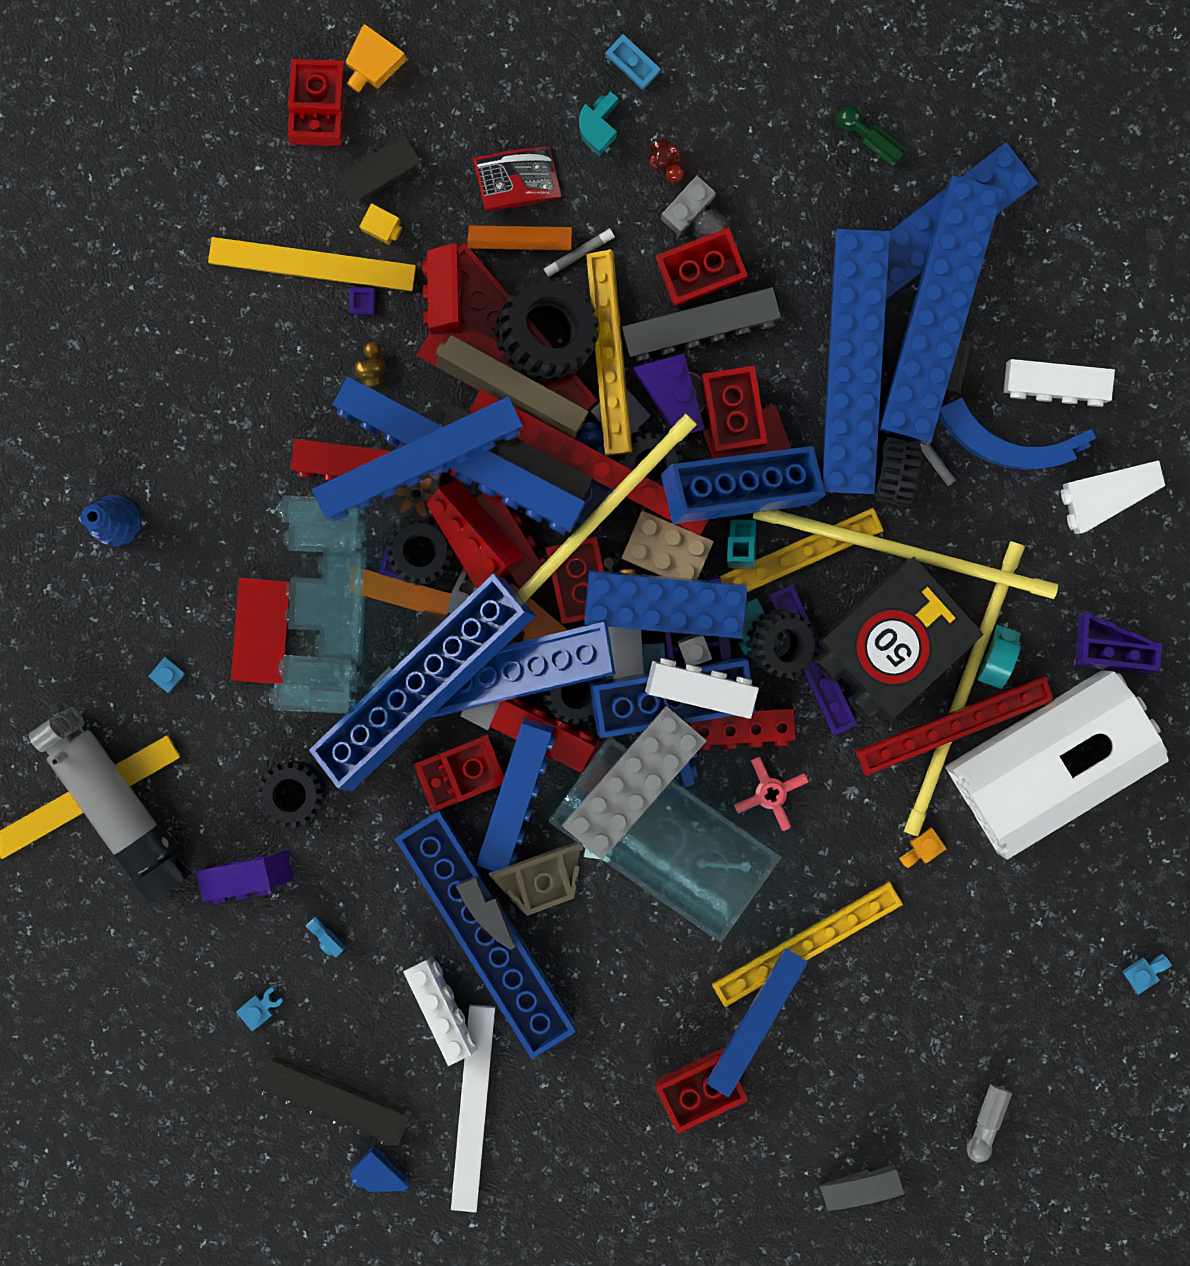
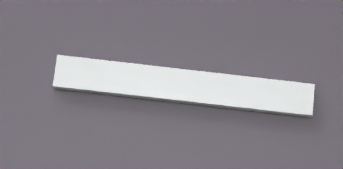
[451,1004,495,1212]

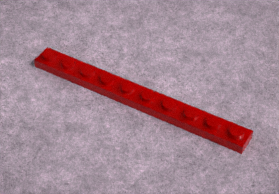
[468,389,709,536]

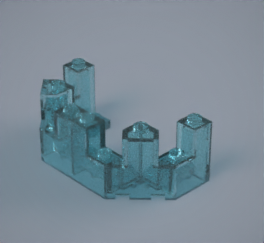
[269,495,367,714]

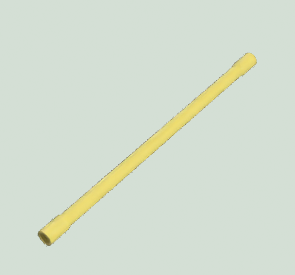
[517,413,697,602]
[753,509,1058,599]
[904,541,1025,837]

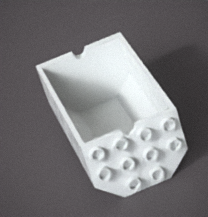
[944,670,1169,860]

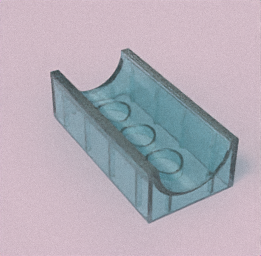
[549,736,782,943]

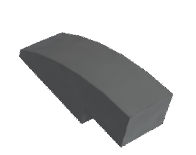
[456,875,516,950]
[819,1164,904,1211]

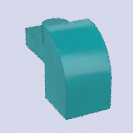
[579,91,618,156]
[727,520,757,568]
[978,624,1021,689]

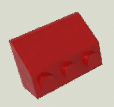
[656,227,748,308]
[423,244,461,334]

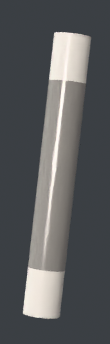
[544,228,615,277]

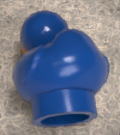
[575,422,605,455]

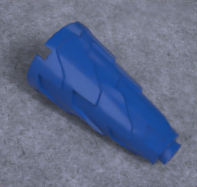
[80,495,141,546]

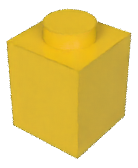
[359,204,402,245]

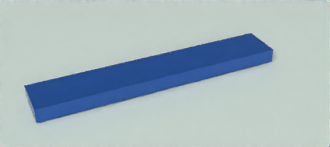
[705,948,808,1097]

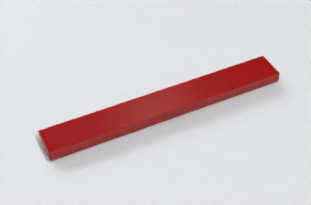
[856,676,1054,776]

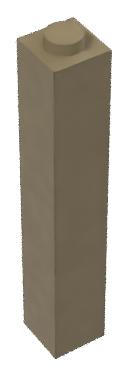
[435,335,588,439]

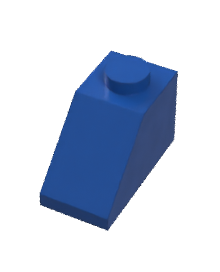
[349,1145,410,1192]

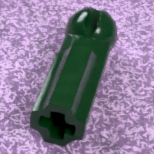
[836,106,907,168]

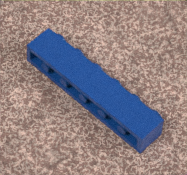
[476,717,556,871]

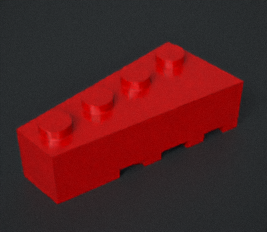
[427,479,524,589]

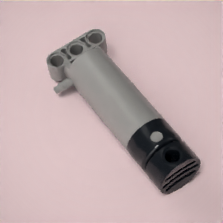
[29,707,191,903]

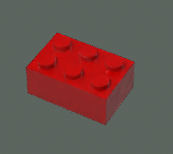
[701,366,767,454]
[546,537,604,624]
[655,1047,748,1134]

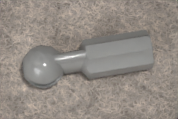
[967,1084,1012,1162]

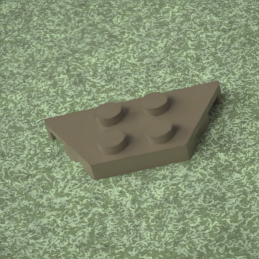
[489,841,583,916]

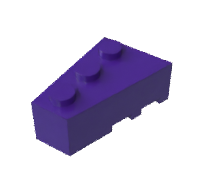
[196,850,293,904]

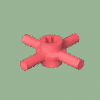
[734,756,809,831]

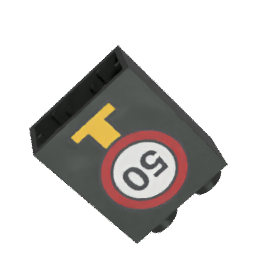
[814,557,984,722]

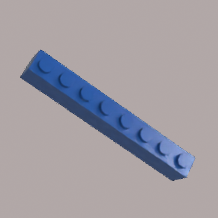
[312,396,524,522]

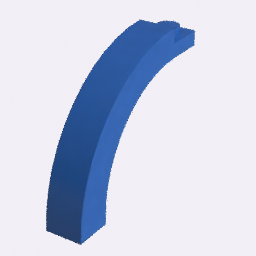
[938,398,1096,470]

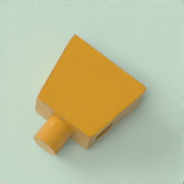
[346,24,407,93]

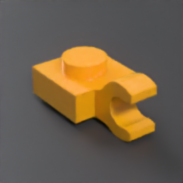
[899,827,946,868]

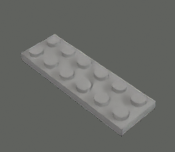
[562,706,706,860]

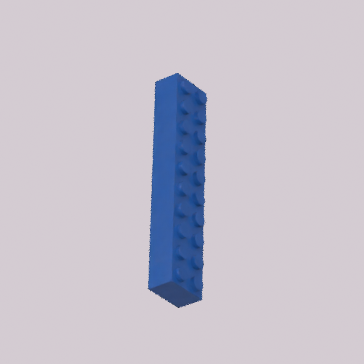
[878,176,1003,445]
[821,229,890,494]
[332,376,586,535]
[309,574,536,791]
[395,809,576,1059]

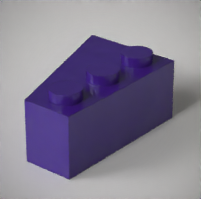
[633,354,705,437]
[1075,611,1162,675]

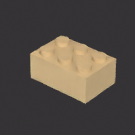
[621,511,714,579]

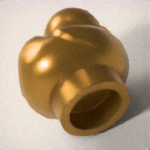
[354,341,386,387]

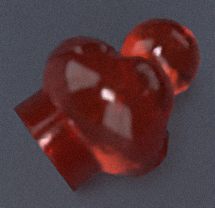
[649,139,683,183]

